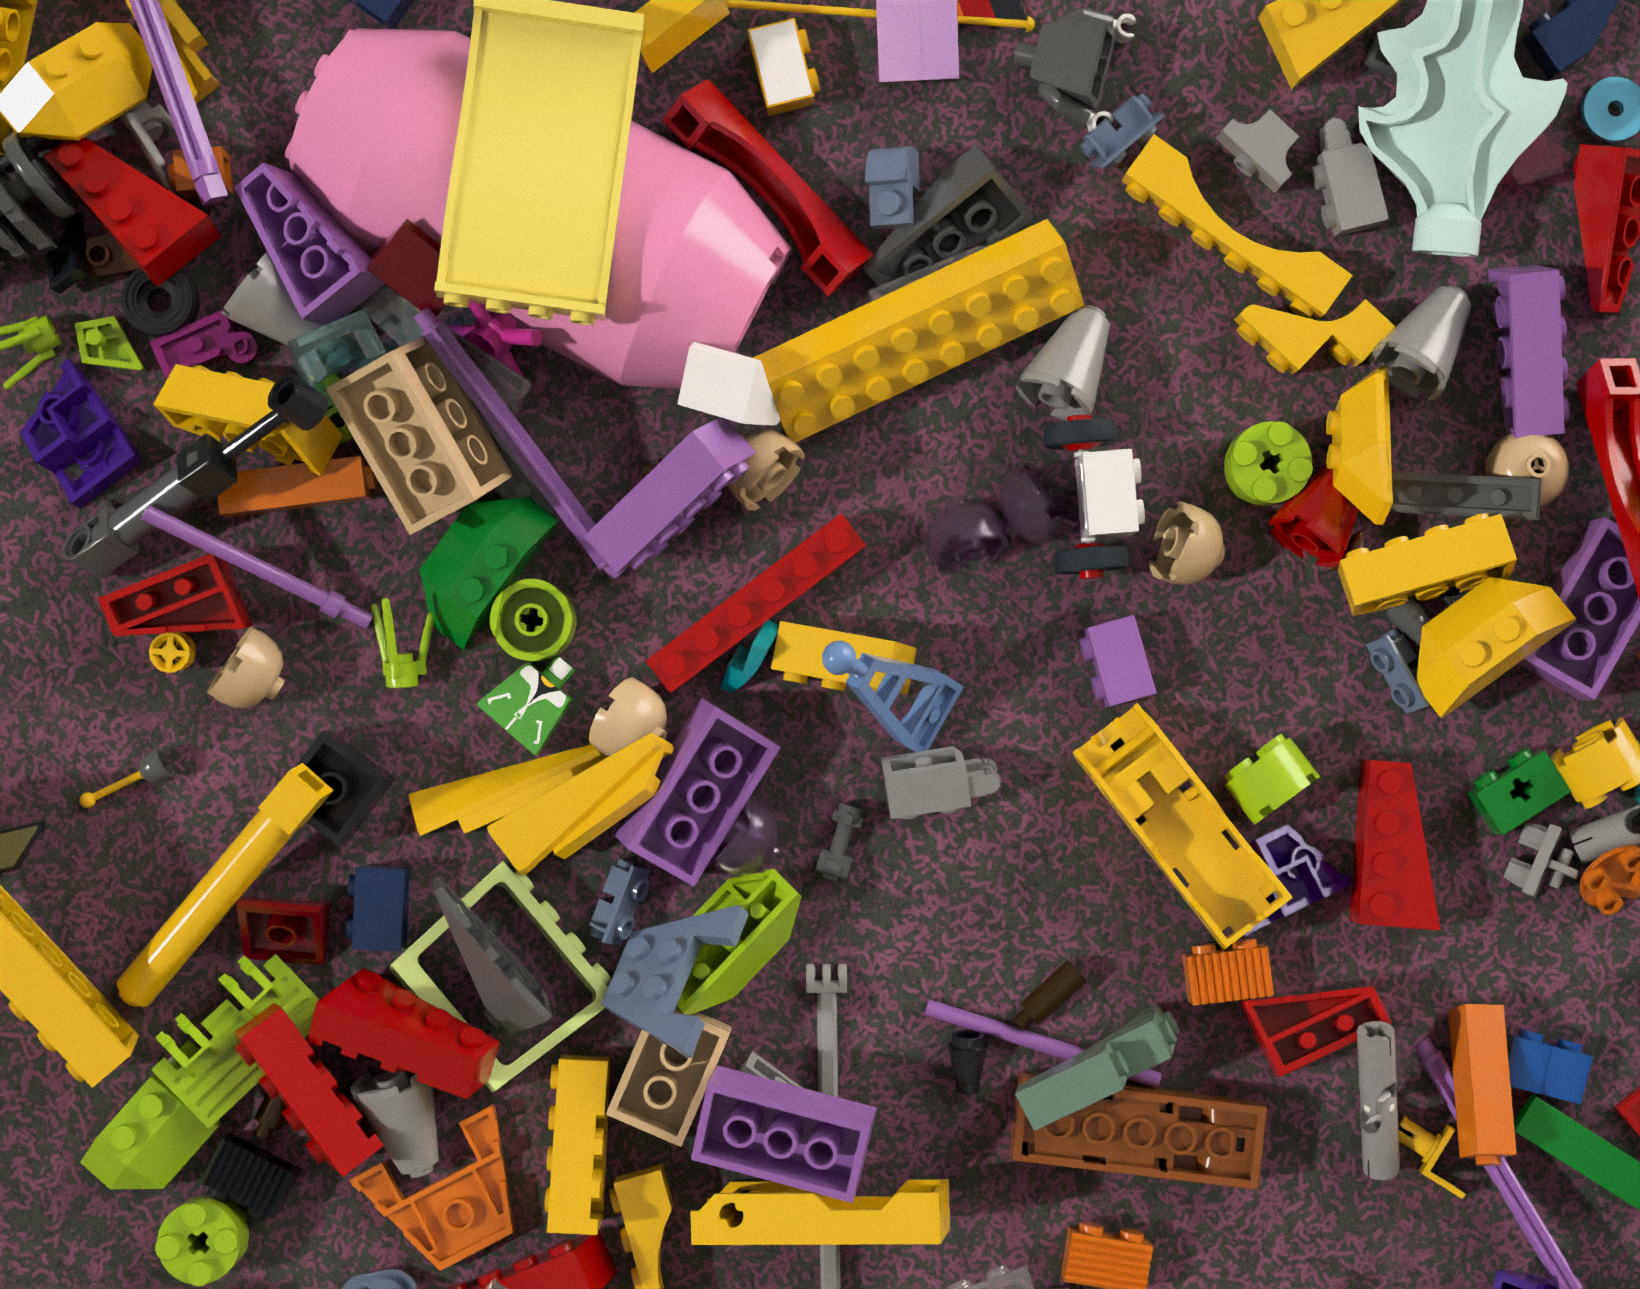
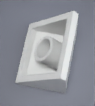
[677,342,780,425]

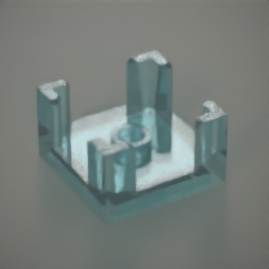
[288,309,386,410]

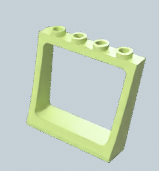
[389,861,611,1093]

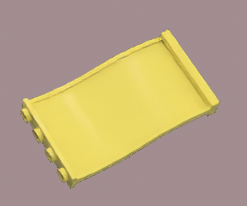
[434,0,644,325]

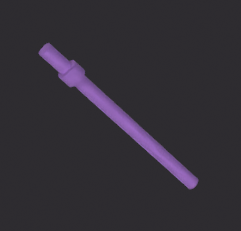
[141,505,373,629]
[924,999,1162,1089]

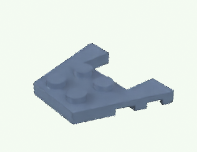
[601,905,749,1058]

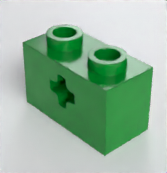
[1467,748,1571,835]

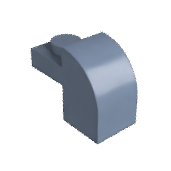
[865,146,920,229]

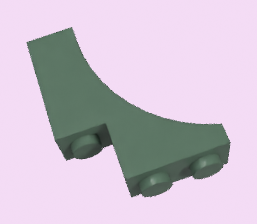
[1015,1003,1179,1131]

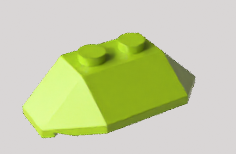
[677,869,802,1015]
[80,1040,220,1189]

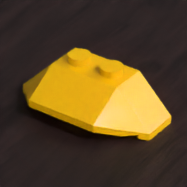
[0,22,152,141]
[1326,366,1393,525]
[1416,577,1577,719]

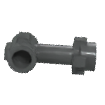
[815,803,864,881]

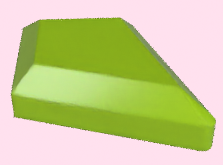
[74,316,145,371]

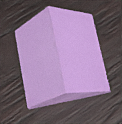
[876,0,959,82]

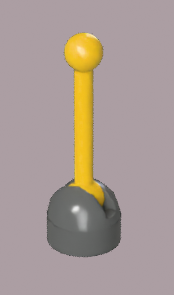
[79,748,175,808]

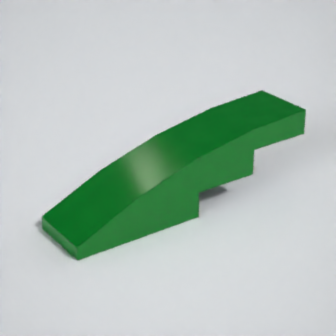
[1514,1094,1640,1211]

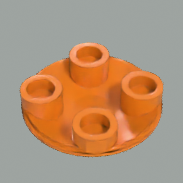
[1579,845,1640,915]

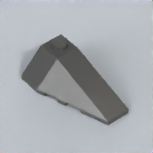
[863,144,1035,294]
[432,875,552,1035]

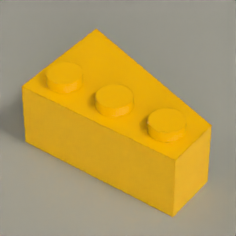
[771,621,917,695]

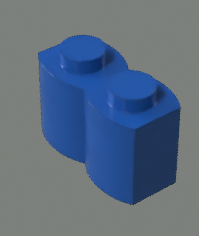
[1506,1028,1593,1104]

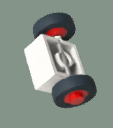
[1043,414,1145,579]

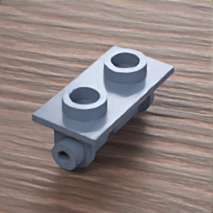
[1080,93,1164,169]
[1366,628,1430,714]
[589,858,651,945]

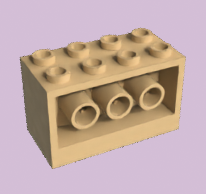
[325,336,513,535]

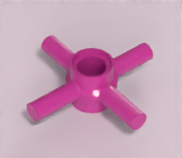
[447,302,543,389]

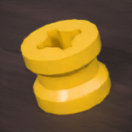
[149,632,197,673]

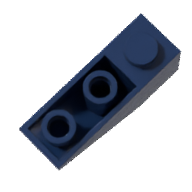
[1522,0,1618,80]

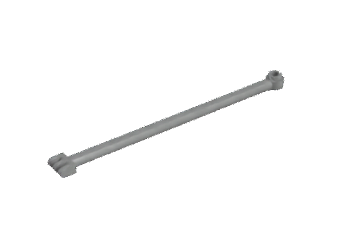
[806,963,847,1289]

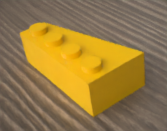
[1258,0,1404,90]
[153,364,343,476]
[1338,513,1517,616]
[545,1054,611,1235]

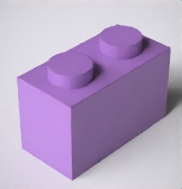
[1079,615,1157,707]

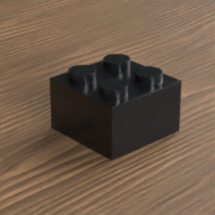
[294,731,395,846]

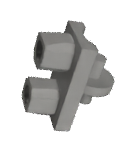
[1504,823,1579,899]

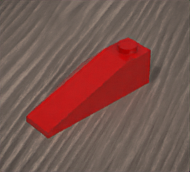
[1573,144,1640,313]

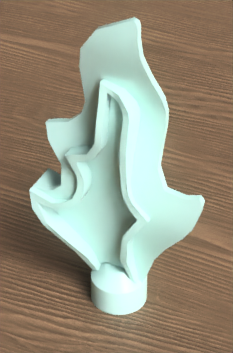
[1358,0,1567,257]

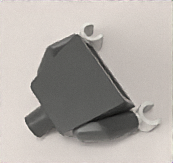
[1014,7,1136,132]

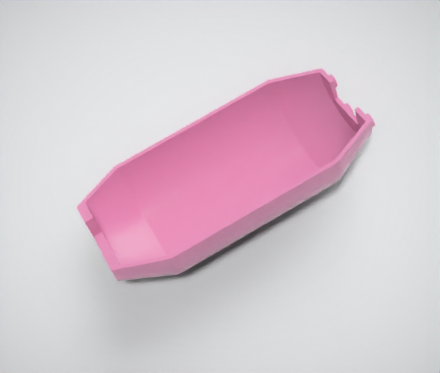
[285,28,793,389]

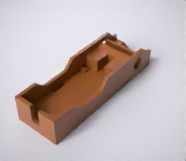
[1009,1072,1267,1190]

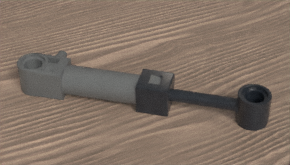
[62,373,328,579]

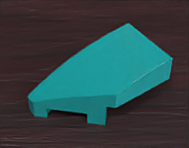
[720,620,779,693]

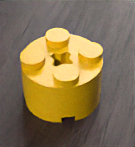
[1550,718,1640,809]

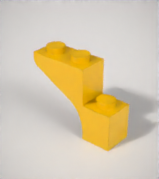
[1234,299,1395,375]

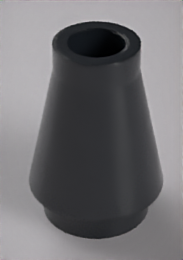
[947,1030,988,1094]

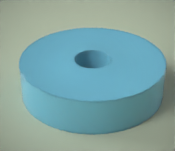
[1580,77,1640,143]

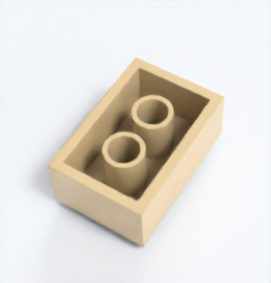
[605,1006,732,1147]

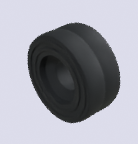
[121,268,200,338]

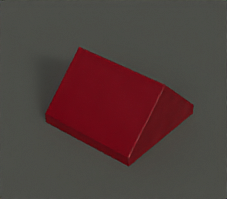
[367,219,446,317]
[236,896,331,965]

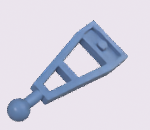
[822,641,964,753]

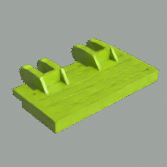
[151,954,320,1129]

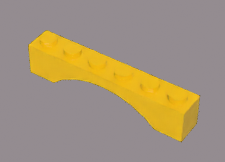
[1122,134,1353,320]
[609,1164,674,1289]

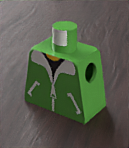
[476,655,576,756]

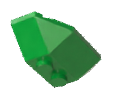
[419,496,560,650]

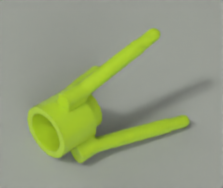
[0,315,61,389]
[371,598,434,688]

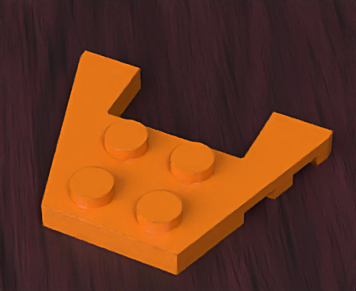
[350,1104,515,1271]

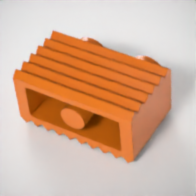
[1182,938,1274,1005]
[1061,1222,1153,1289]

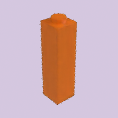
[217,456,377,518]
[1448,1004,1517,1166]

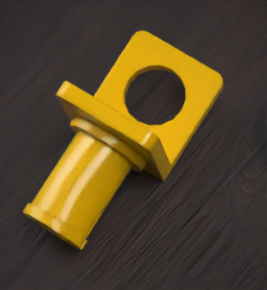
[1398,1115,1466,1199]

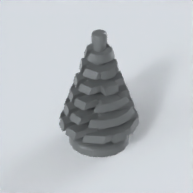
[0,132,77,266]

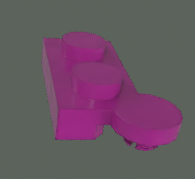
[150,309,259,379]

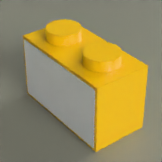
[748,18,820,116]

